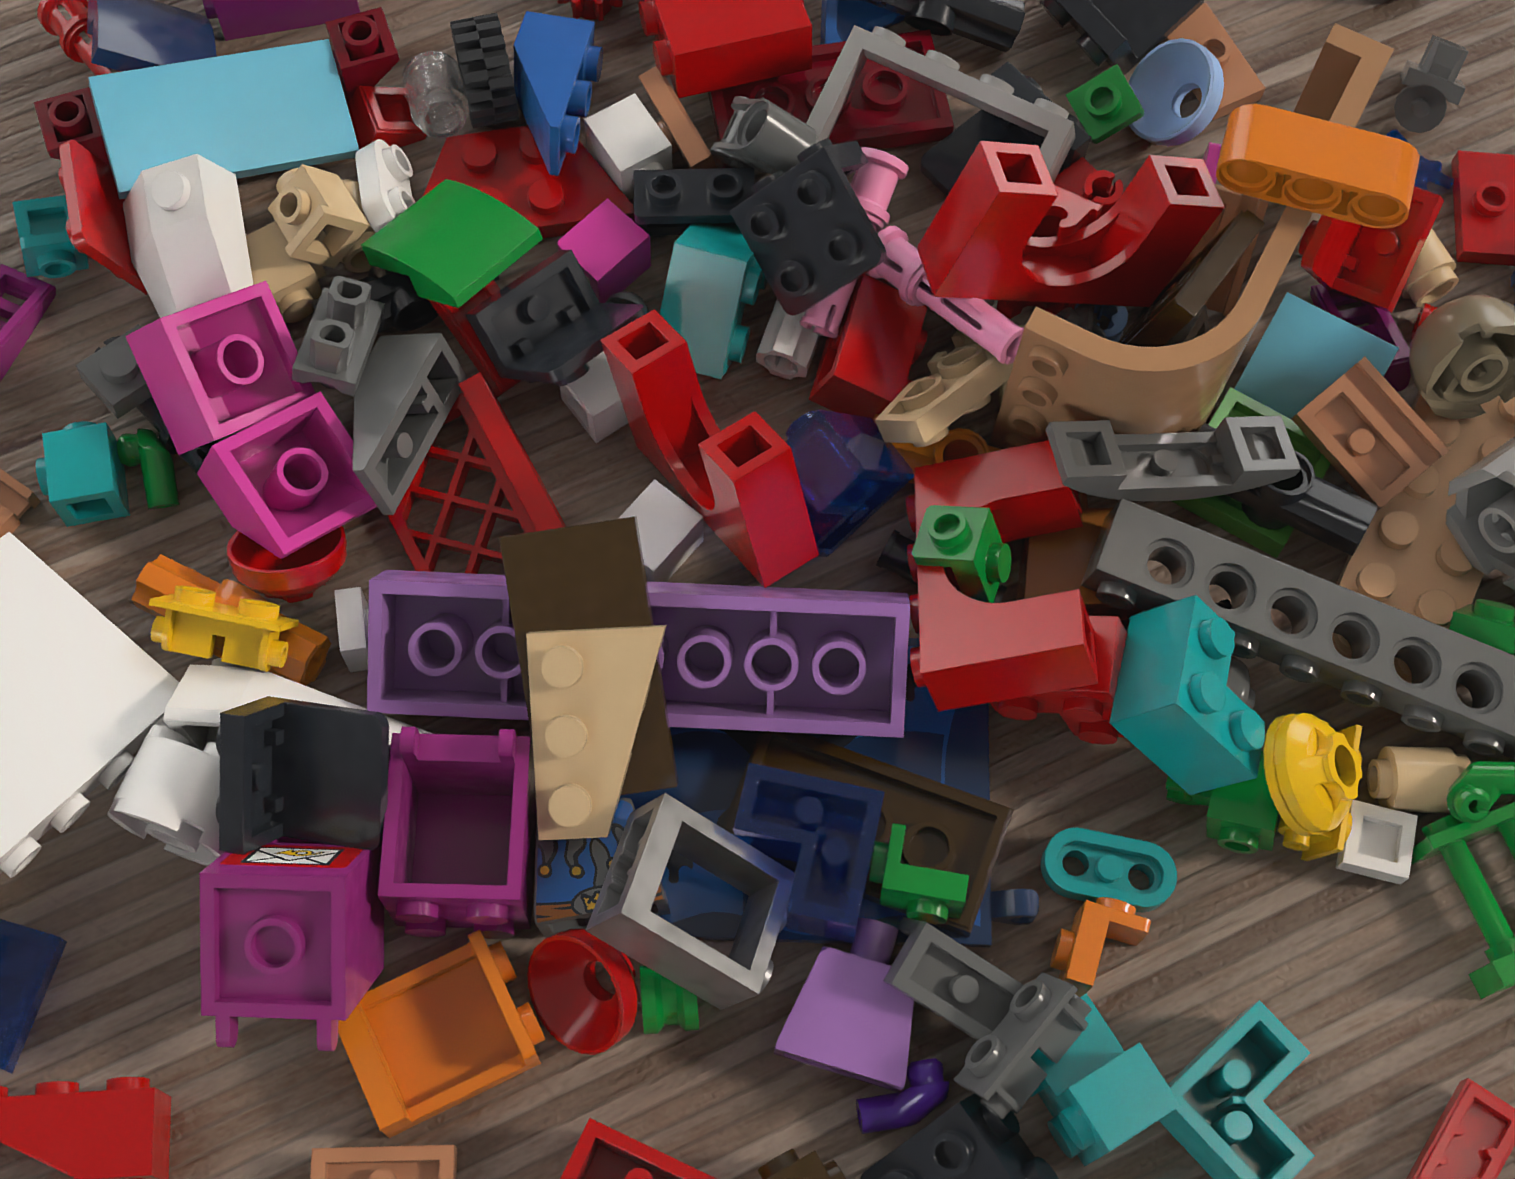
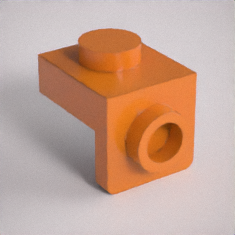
[1050,897,1151,997]

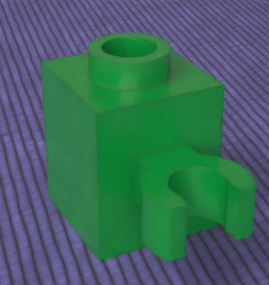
[1166,751,1280,854]

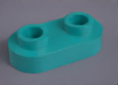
[1041,828,1177,913]

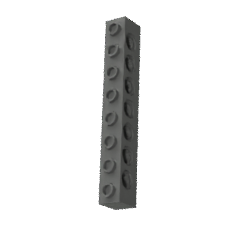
[1081,498,1515,760]

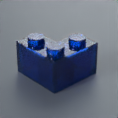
[785,409,914,557]
[733,763,885,943]

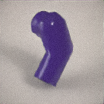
[856,1058,950,1134]

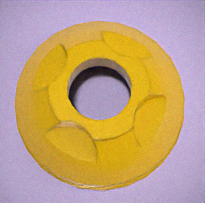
[1263,713,1362,836]

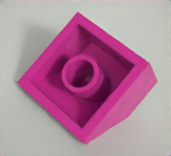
[125,281,316,455]
[197,392,377,559]

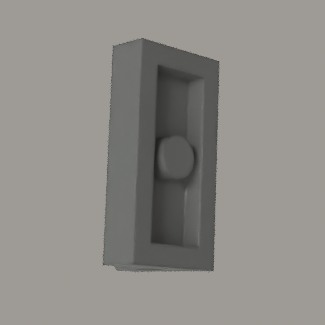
[883,917,1024,1041]

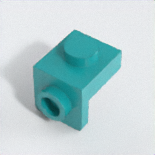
[12,195,89,278]

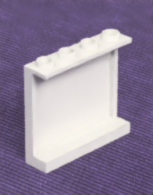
[0,532,180,878]

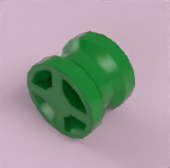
[639,965,699,1035]

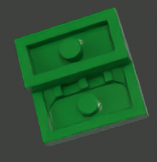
[361,179,543,308]

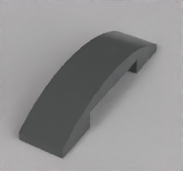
[1046,416,1301,501]

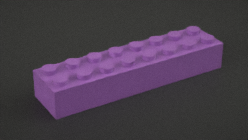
[367,570,910,738]

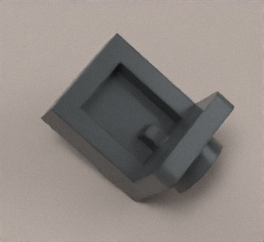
[76,324,152,419]

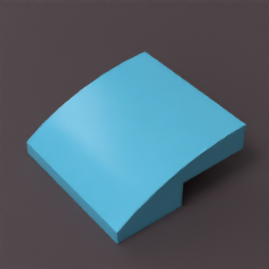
[1234,292,1399,419]

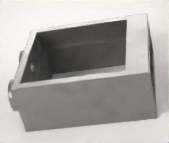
[586,793,797,1010]

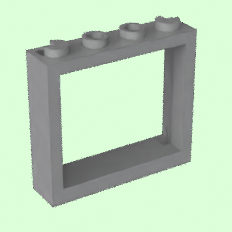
[806,25,1076,311]

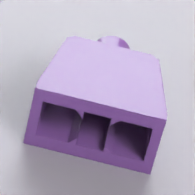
[774,918,914,1092]

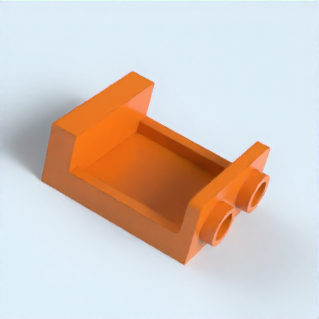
[338,929,546,1138]

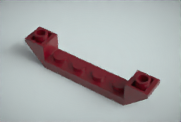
[34,7,400,166]

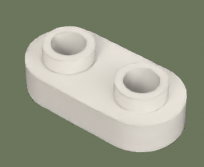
[355,139,415,233]

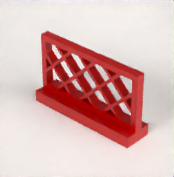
[387,372,567,574]

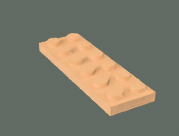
[1332,391,1515,683]

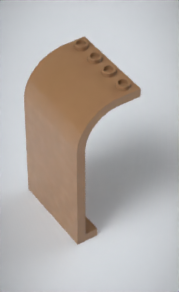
[989,23,1394,450]

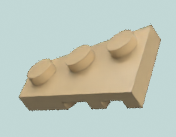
[875,325,1026,447]
[526,625,667,840]

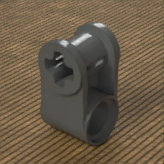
[710,96,816,175]

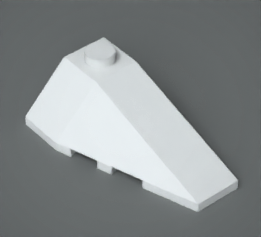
[123,154,254,318]
[163,658,432,768]

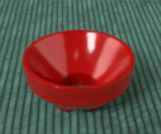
[226,526,347,603]
[527,929,638,1055]

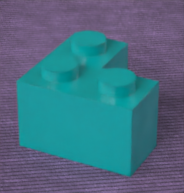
[660,223,768,379]
[1109,595,1265,795]
[1030,993,1181,1167]
[1158,1000,1315,1179]

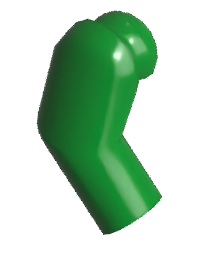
[117,428,180,509]
[1446,761,1515,823]

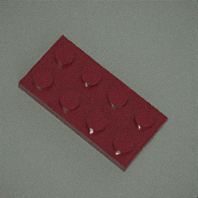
[708,29,954,168]

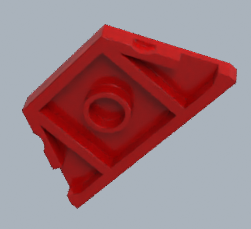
[423,126,635,238]

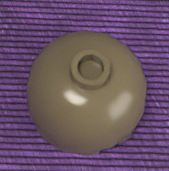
[1409,294,1515,419]

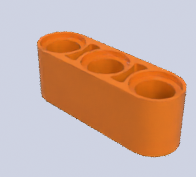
[1216,104,1420,229]

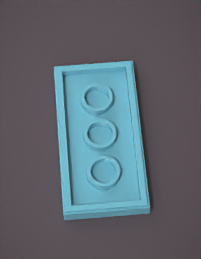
[88,39,359,199]

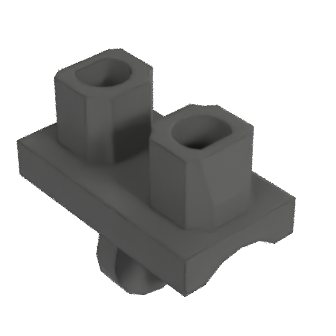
[1394,35,1469,133]
[292,276,385,396]

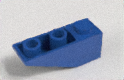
[513,11,603,176]

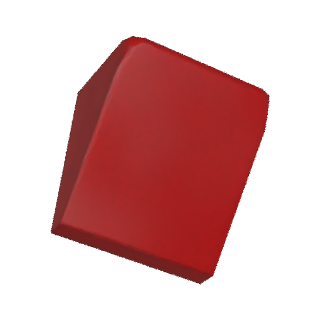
[347,86,428,150]

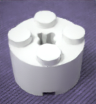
[107,725,225,866]

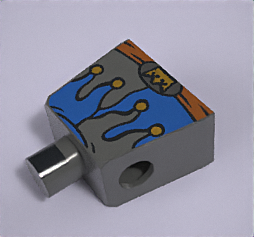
[534,798,671,937]

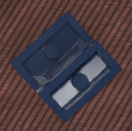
[87,0,217,72]

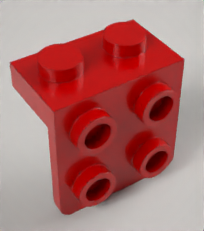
[58,139,148,295]
[1299,186,1444,313]

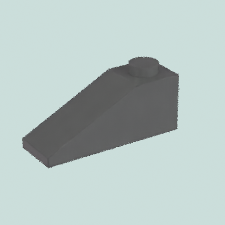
[353,333,468,515]

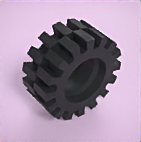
[450,13,519,128]

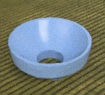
[1129,38,1224,147]

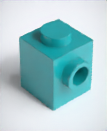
[36,421,130,527]

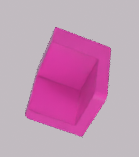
[558,198,651,303]

